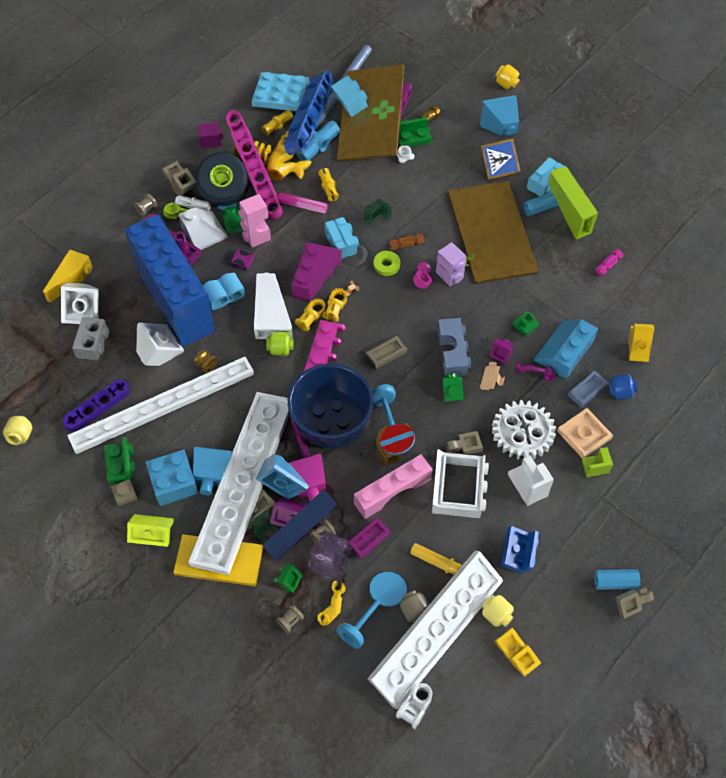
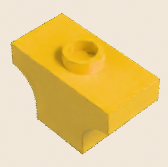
[628,323,654,362]

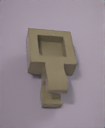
[446,431,483,455]
[615,587,654,619]

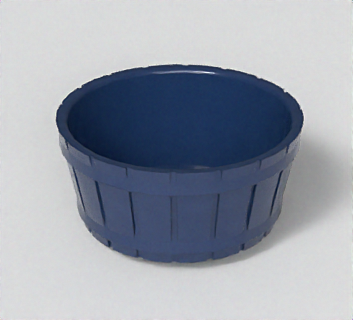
[287,363,373,449]

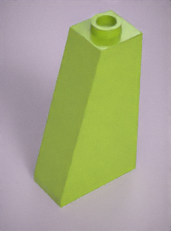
[548,166,598,240]

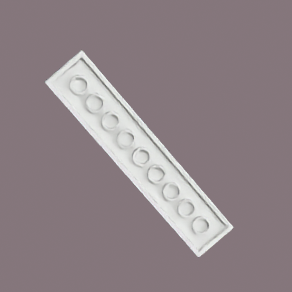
[188,392,290,575]

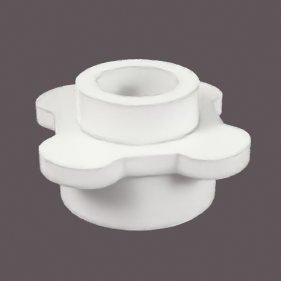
[397,146,414,163]

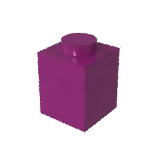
[198,122,224,148]

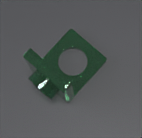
[251,510,279,543]

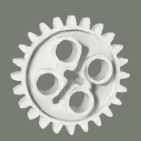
[492,400,556,460]

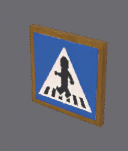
[480,138,521,180]

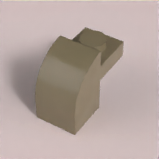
[162,161,196,196]

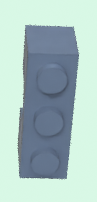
[437,318,471,377]

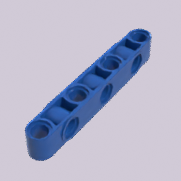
[284,71,333,155]

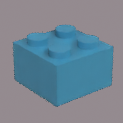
[146,450,198,506]

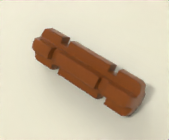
[389,233,424,250]

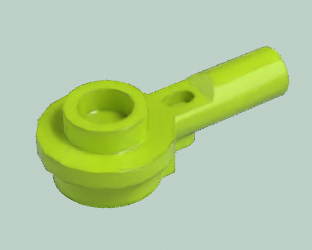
[163,203,190,220]

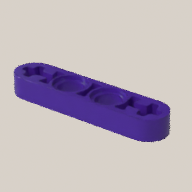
[63,379,130,432]

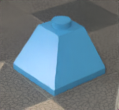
[480,95,519,136]
[256,454,309,500]

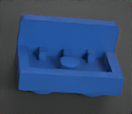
[500,526,539,574]

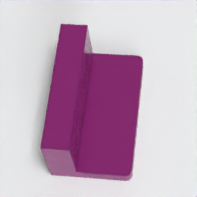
[270,497,309,535]

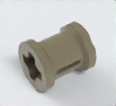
[134,194,157,216]
[309,519,336,546]
[276,604,304,633]

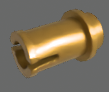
[419,106,441,122]

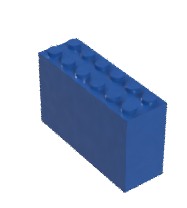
[125,214,215,347]

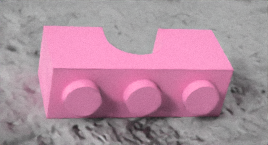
[238,194,271,248]

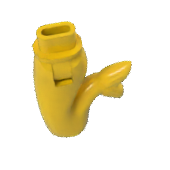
[266,131,311,181]

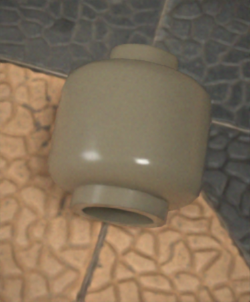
[400,591,430,623]

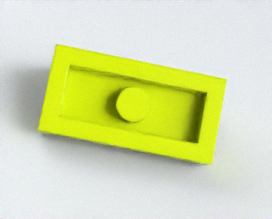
[127,514,174,547]

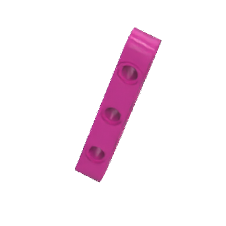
[226,110,283,220]

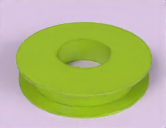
[374,251,400,276]

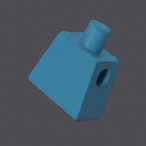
[193,447,232,495]

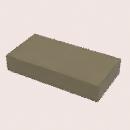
[366,336,407,369]

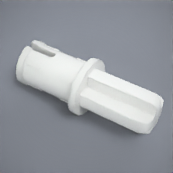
[175,195,211,211]

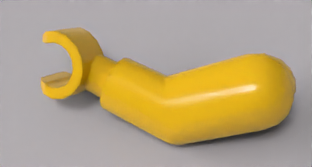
[317,580,345,626]

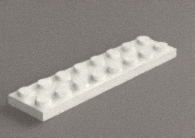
[367,551,503,710]

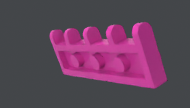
[304,320,346,371]

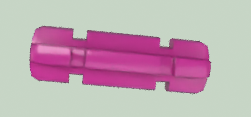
[595,249,623,276]

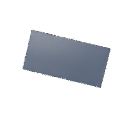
[568,370,609,408]

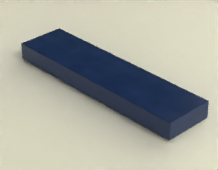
[263,489,338,561]

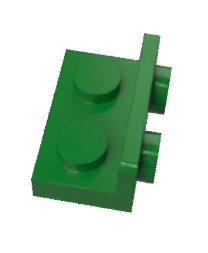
[398,117,432,147]
[104,437,135,484]

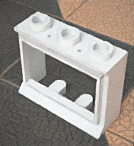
[432,450,489,518]

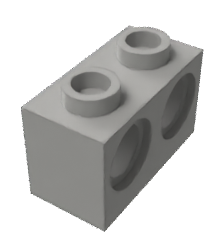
[72,317,109,361]

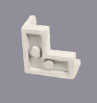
[508,456,554,506]

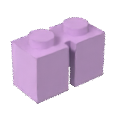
[436,242,466,286]

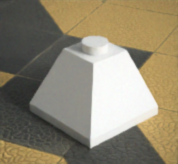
[178,207,228,250]
[61,283,99,324]
[136,322,184,366]

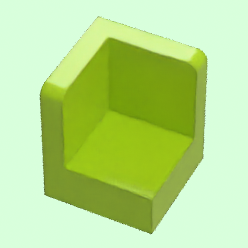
[582,447,613,477]

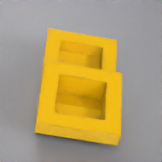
[494,628,541,676]

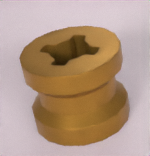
[194,349,218,373]

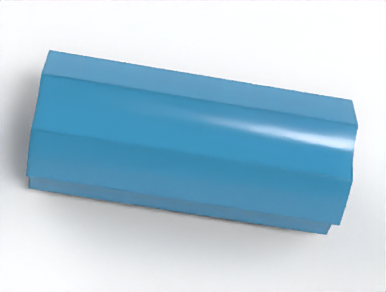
[523,192,559,217]
[594,569,640,589]

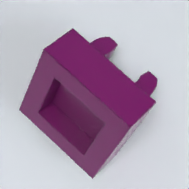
[489,338,514,364]

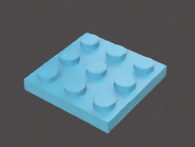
[252,72,309,111]

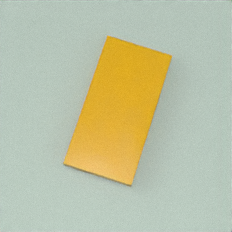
[173,534,264,586]

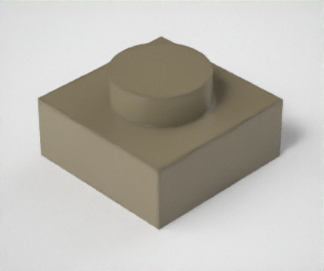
[111,479,137,507]

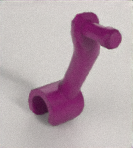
[514,362,555,381]

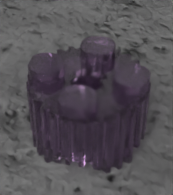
[307,531,352,579]

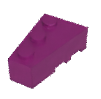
[291,242,342,301]

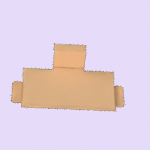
[480,362,505,390]

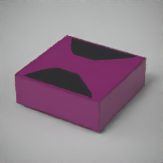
[231,248,255,271]

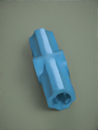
[297,120,340,161]

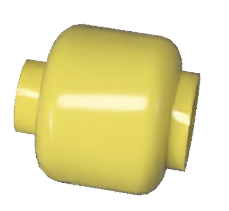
[3,416,32,445]
[482,595,514,627]

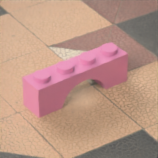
[354,454,433,519]

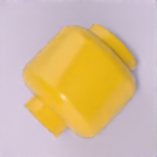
[495,64,520,90]

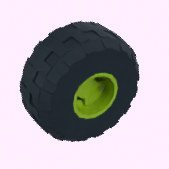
[196,152,248,207]

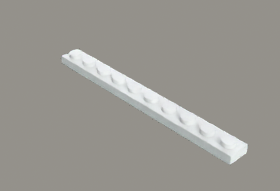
[67,357,254,454]

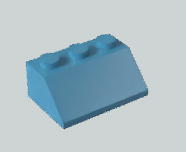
[534,319,598,379]

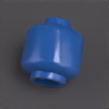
[609,374,638,400]

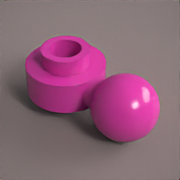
[413,262,432,289]

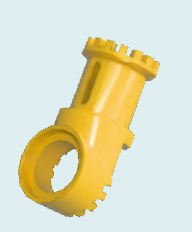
[323,288,347,323]
[295,299,326,331]

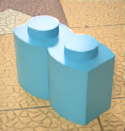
[203,273,245,310]

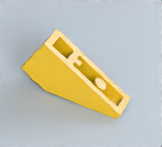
[43,250,93,302]

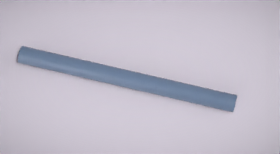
[314,45,372,131]

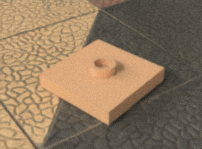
[557,408,613,459]

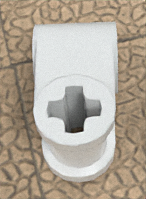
[396,683,432,729]

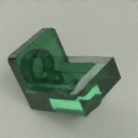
[364,198,392,225]

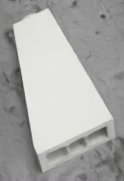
[254,273,293,339]

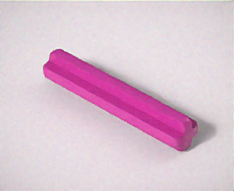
[278,193,328,213]

